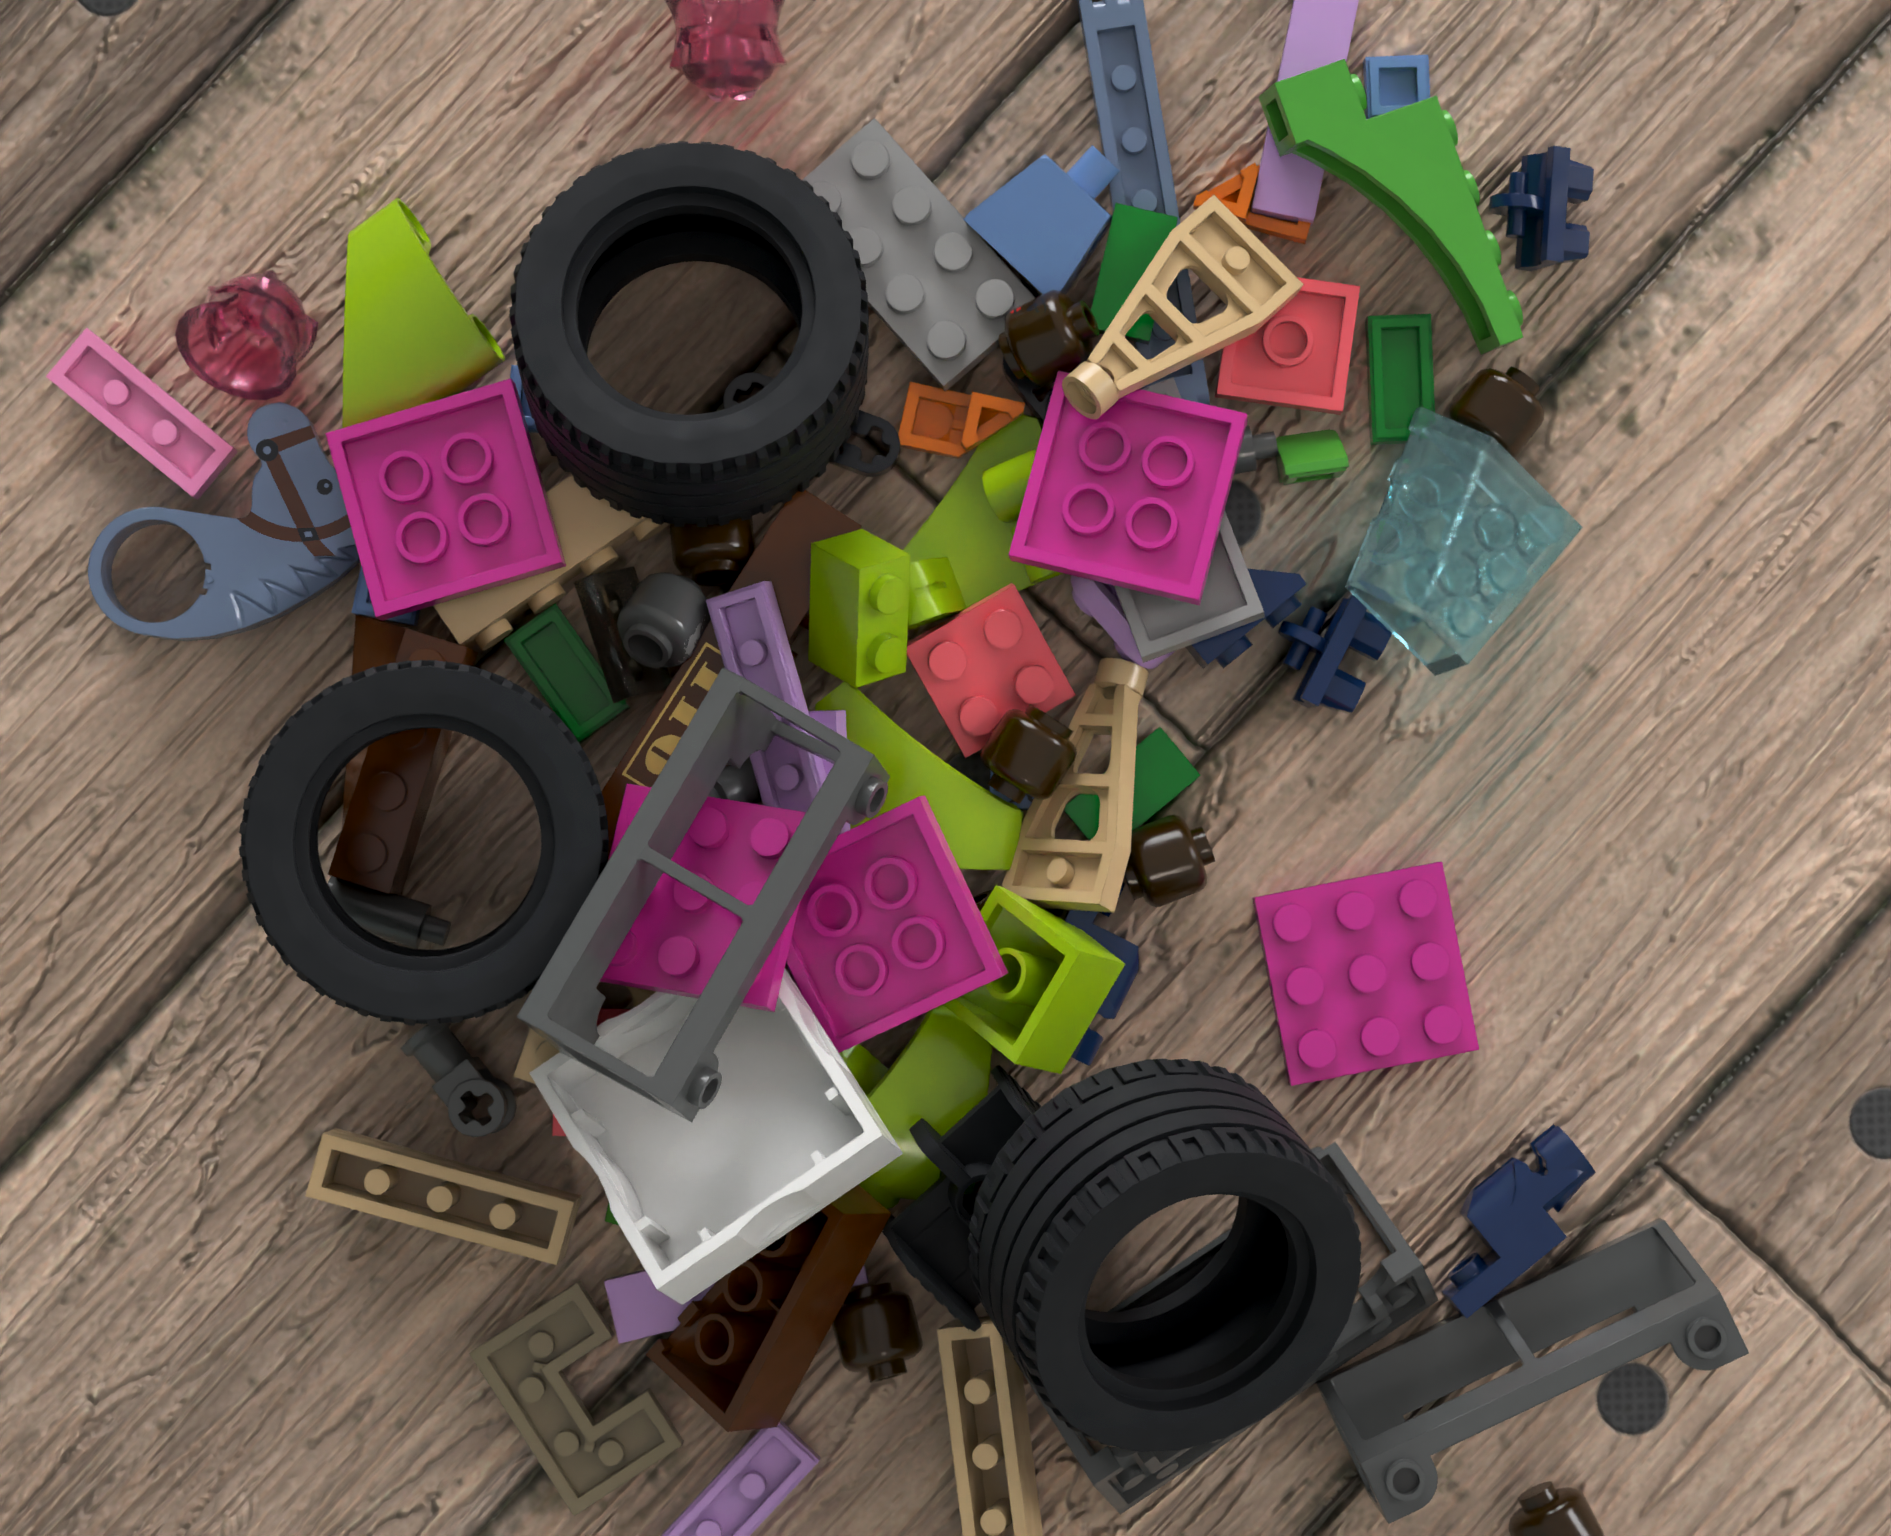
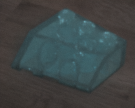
[1345,407,1583,676]

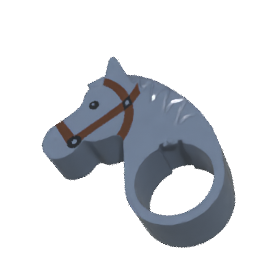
[88,402,360,641]

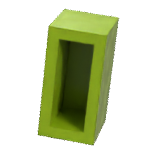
[808,529,911,688]

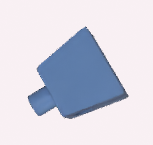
[963,145,1120,295]

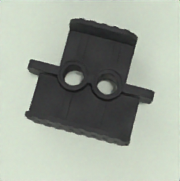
[882,1065,1042,1332]

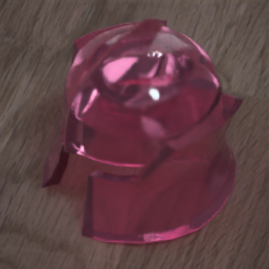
[664,0,787,102]
[175,270,318,400]

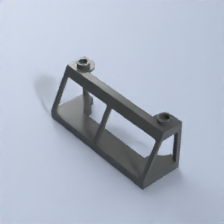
[517,667,890,1122]
[1013,1142,1438,1514]
[1316,1218,1749,1524]

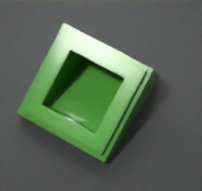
[1276,429,1349,485]

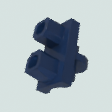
[1489,146,1594,271]
[1278,595,1393,713]

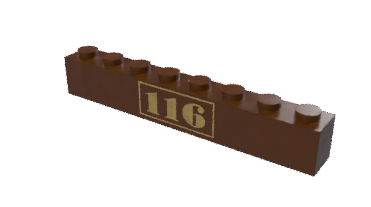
[601,490,863,863]

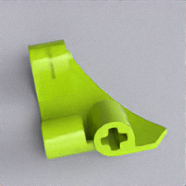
[342,198,505,428]
[903,414,1064,630]
[815,682,1023,870]
[858,1005,992,1209]

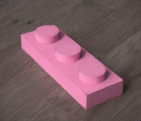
[46,328,238,500]

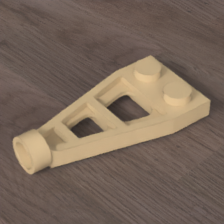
[1062,195,1304,419]
[1002,658,1149,913]

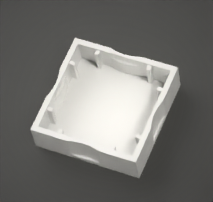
[530,969,903,1305]

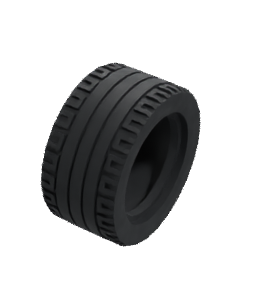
[509,141,869,527]
[239,660,609,1026]
[968,1059,1361,1452]

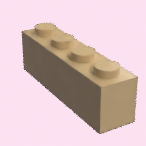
[433,475,669,651]
[305,1128,582,1265]
[937,1316,1043,1536]

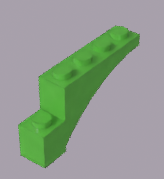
[1258,59,1524,355]

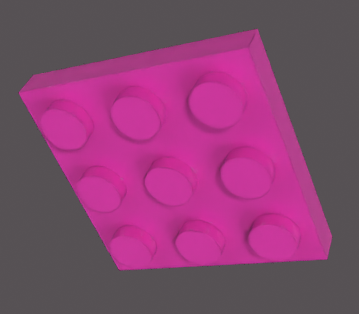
[1008,371,1248,606]
[325,378,566,621]
[600,784,806,1012]
[786,795,1008,1053]
[1252,861,1479,1086]

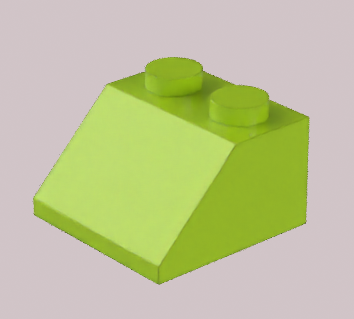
[943,885,1125,1074]

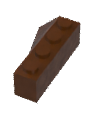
[328,615,478,894]
[646,1185,891,1432]

